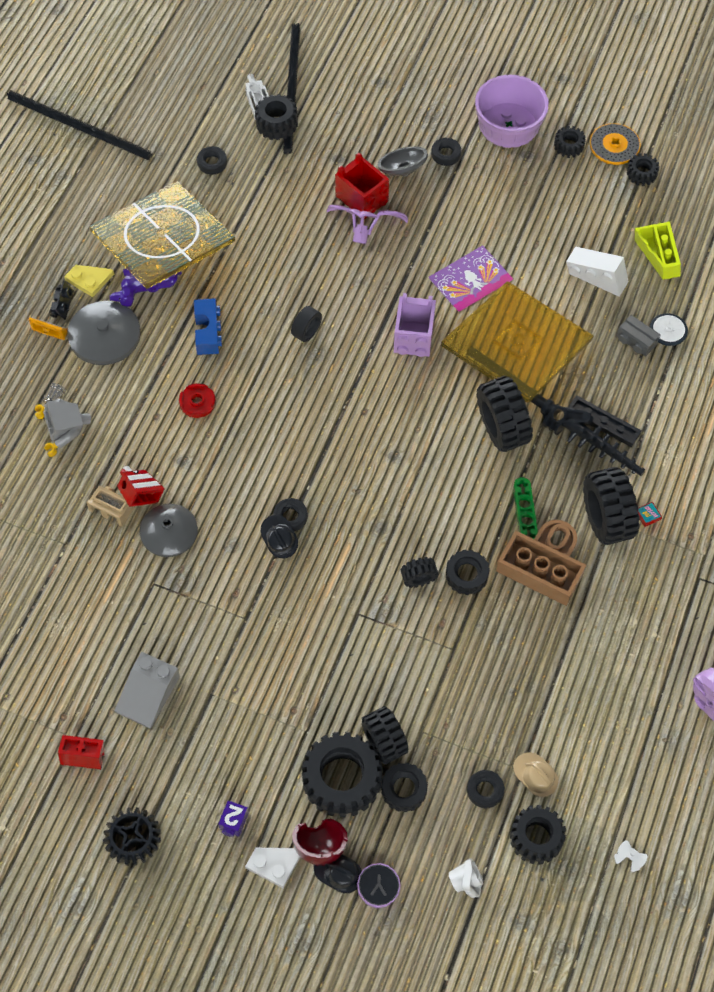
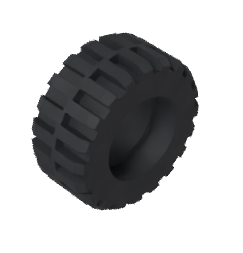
[476,376,533,452]
[583,467,640,545]
[302,732,382,818]

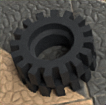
[554,126,586,158]
[627,153,660,186]
[400,557,439,588]

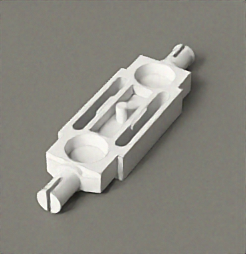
[245,74,269,120]

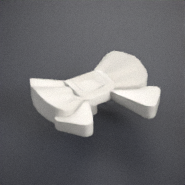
[614,840,647,872]

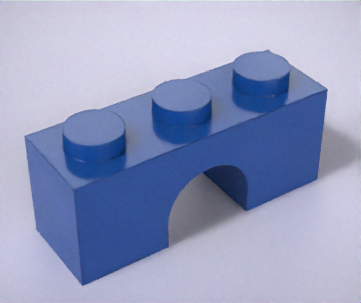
[194,298,222,355]

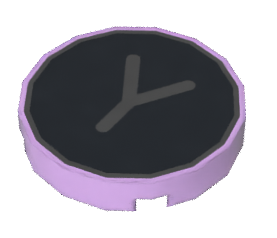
[357,863,400,908]

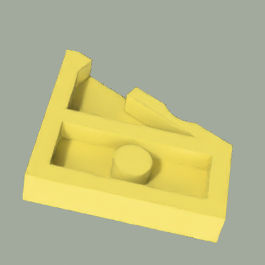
[64,265,114,297]

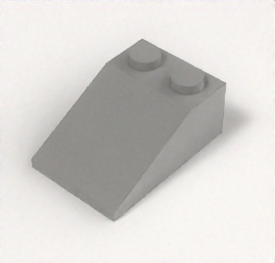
[115,652,180,729]

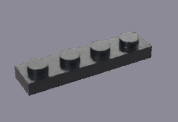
[568,395,642,448]

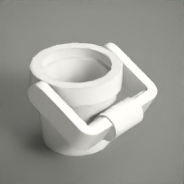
[449,859,483,898]

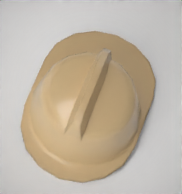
[513,752,558,797]

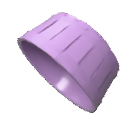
[475,75,549,148]

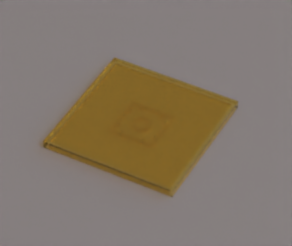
[441,281,594,403]

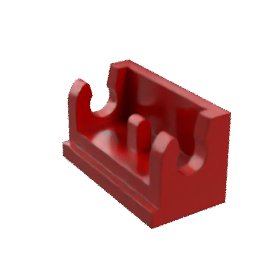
[58,735,105,770]

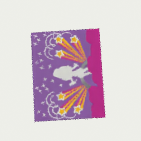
[428,245,513,312]

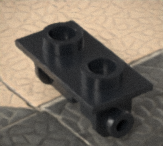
[49,280,74,320]

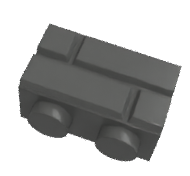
[616,315,661,356]

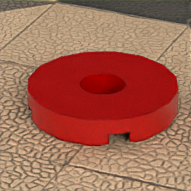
[178,383,216,418]

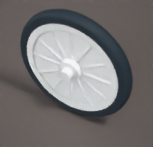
[650,313,688,346]

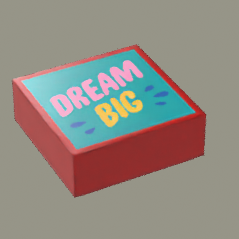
[638,502,662,527]

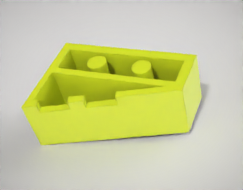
[635,222,681,280]

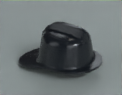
[260,515,298,559]
[313,854,362,893]

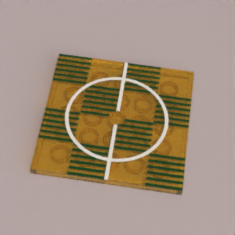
[89,181,236,289]

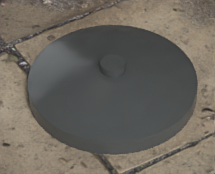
[67,301,141,365]

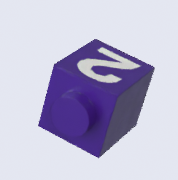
[218,801,249,837]

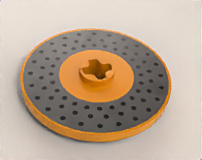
[590,123,641,165]

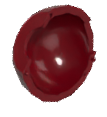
[292,818,348,866]

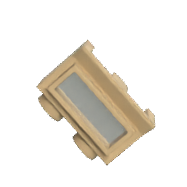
[86,486,134,527]

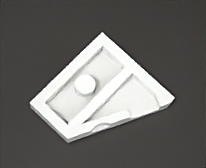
[245,847,300,888]

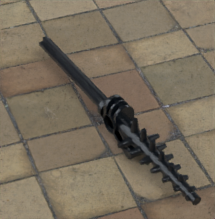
[466,347,645,476]

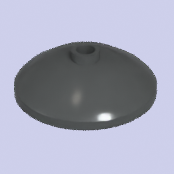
[378,146,428,176]
[140,504,198,557]

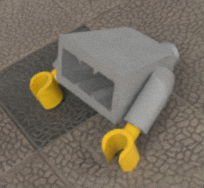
[35,399,91,457]

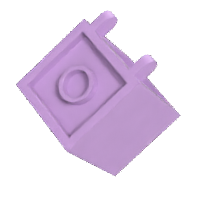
[394,293,436,357]

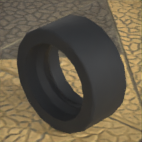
[291,306,322,342]

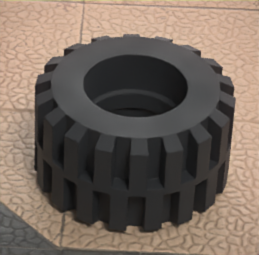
[255,94,298,140]
[362,706,409,765]
[510,805,566,864]

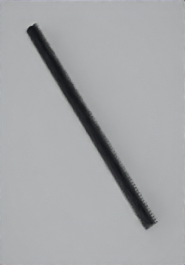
[283,23,300,154]
[6,90,153,160]

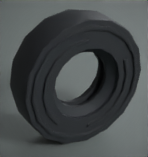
[431,137,462,166]
[197,146,227,175]
[273,498,308,532]
[467,770,505,809]

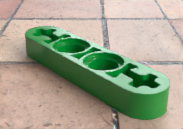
[513,477,538,539]

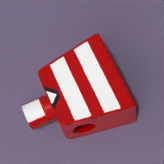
[118,466,165,507]

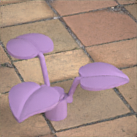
[327,205,408,244]

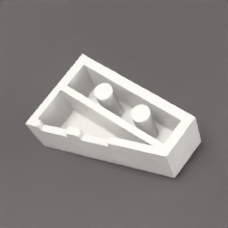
[566,247,628,297]

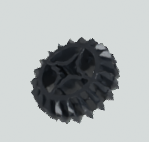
[103,807,161,866]

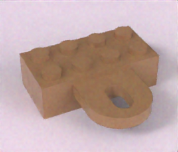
[496,520,586,606]

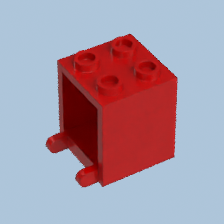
[335,152,389,219]

